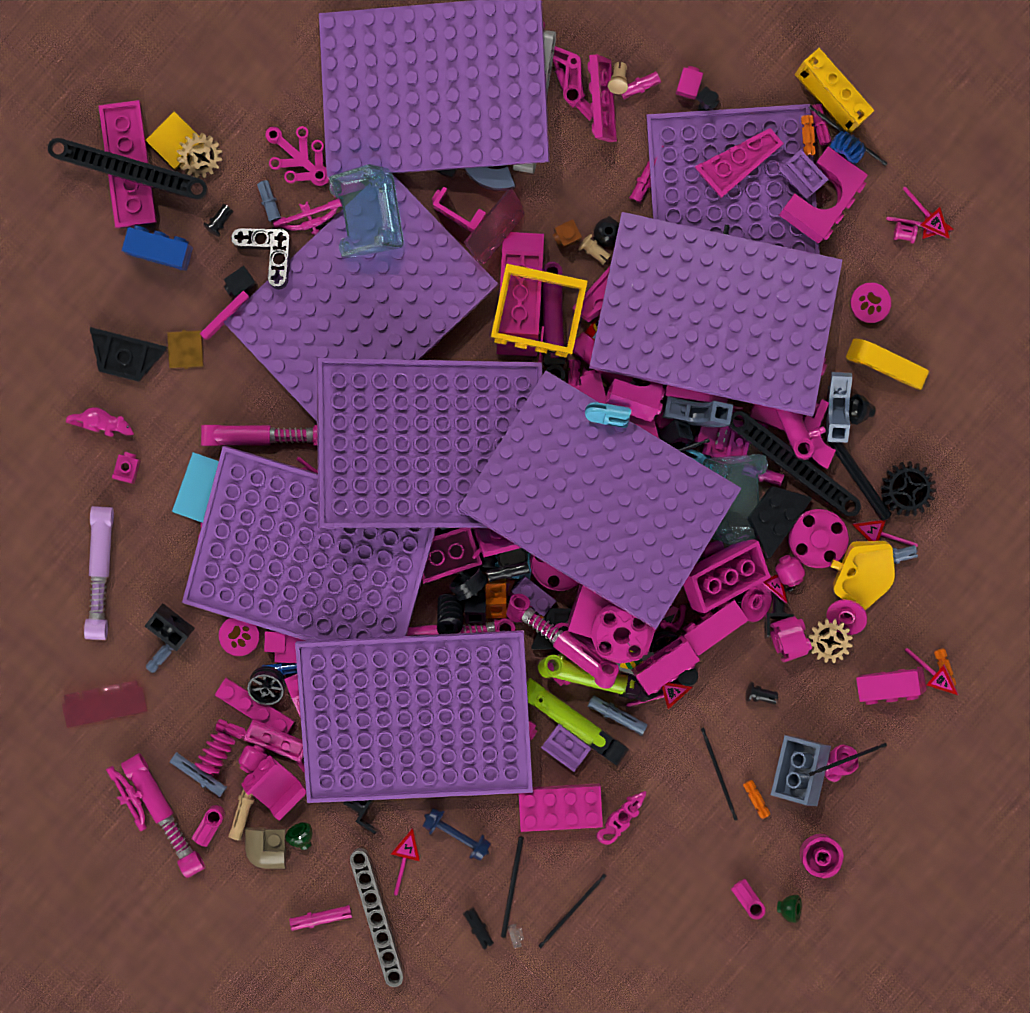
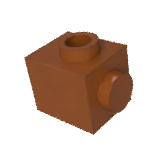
[552,219,582,249]

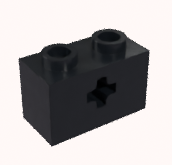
[144,603,195,651]

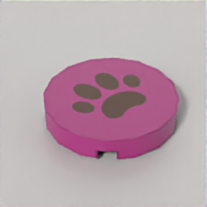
[850,283,891,323]
[219,618,260,656]

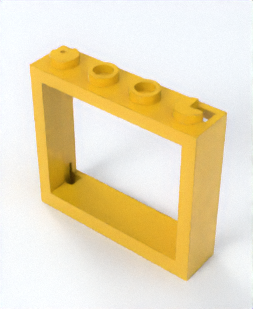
[794,48,875,134]
[491,264,588,358]

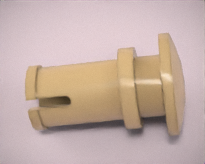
[608,62,628,94]
[578,234,611,265]

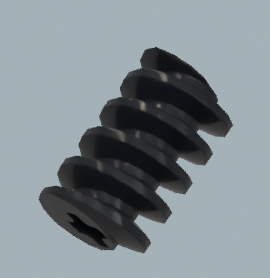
[437,594,463,634]

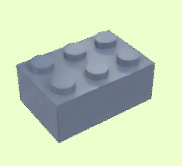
[771,735,831,806]

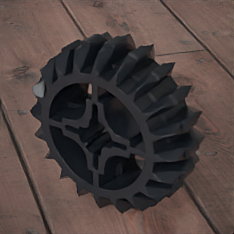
[880,461,936,517]

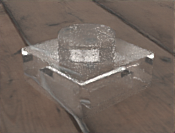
[508,923,525,949]

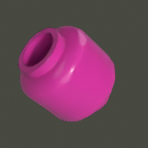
[775,555,805,587]
[238,744,268,774]

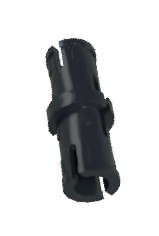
[487,560,530,582]
[463,907,494,949]

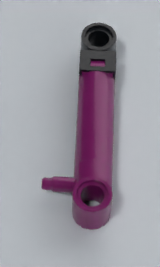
[542,262,565,380]

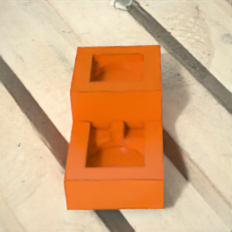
[486,578,506,618]

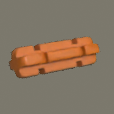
[801,115,816,156]
[934,648,956,686]
[743,780,770,819]

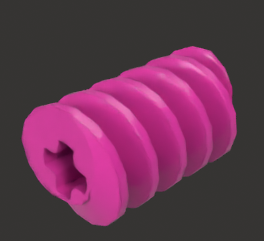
[194,729,236,775]

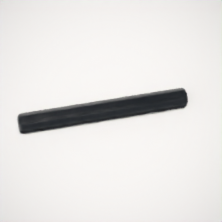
[826,438,891,521]

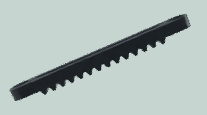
[47,138,208,200]
[729,411,861,516]

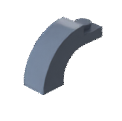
[464,167,515,191]
[826,372,852,443]
[662,396,733,427]

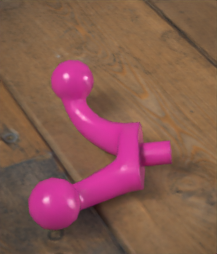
[660,604,687,632]

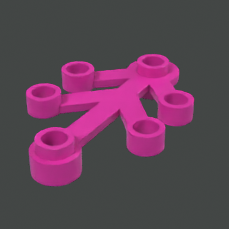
[265,126,330,186]

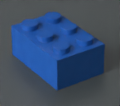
[121,225,193,271]

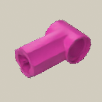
[191,805,225,847]
[730,878,765,919]

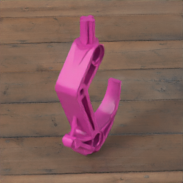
[543,21,593,121]

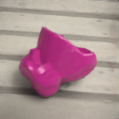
[825,745,859,782]

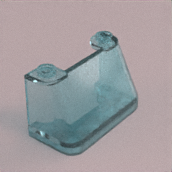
[329,164,404,258]
[703,454,768,545]

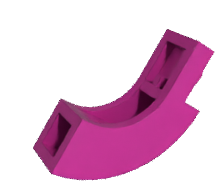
[803,399,836,469]

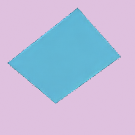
[172,452,219,523]

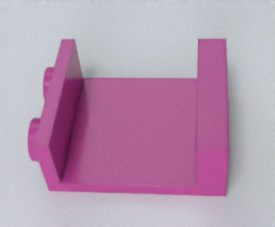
[432,187,486,235]
[241,755,306,821]

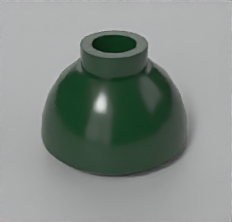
[285,822,313,850]
[777,895,802,923]

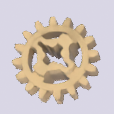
[177,133,222,178]
[808,618,853,663]

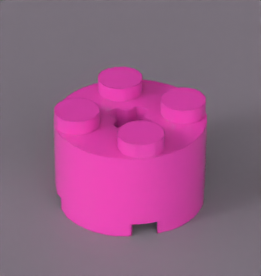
[770,616,812,662]
[800,834,844,878]

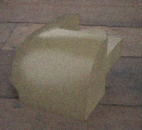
[245,827,286,869]

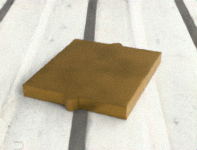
[167,329,203,369]

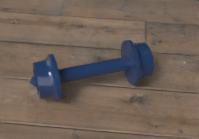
[422,808,491,861]

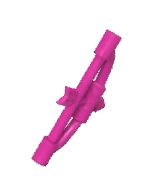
[273,198,342,235]
[106,766,147,831]

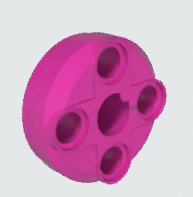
[788,509,849,568]
[529,553,579,591]
[592,603,653,663]

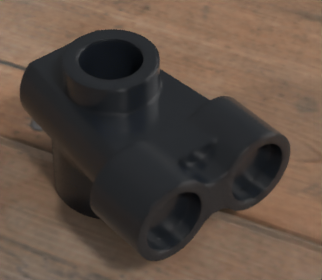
[696,86,720,111]

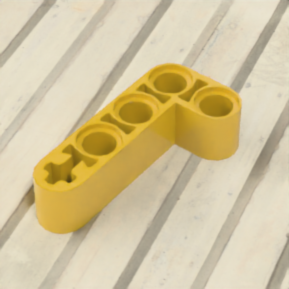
[845,339,929,390]

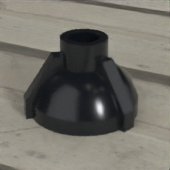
[593,216,619,247]
[849,394,876,425]

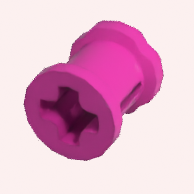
[893,222,918,244]

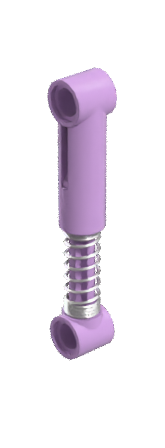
[84,506,114,640]

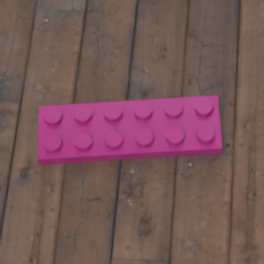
[99,100,157,228]

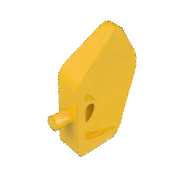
[830,541,895,610]

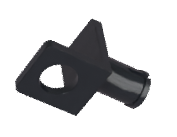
[764,594,794,639]
[343,800,380,834]

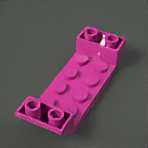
[496,232,544,357]

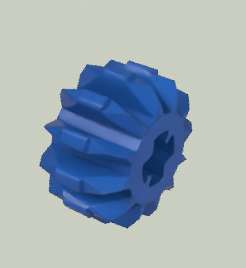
[829,132,866,165]

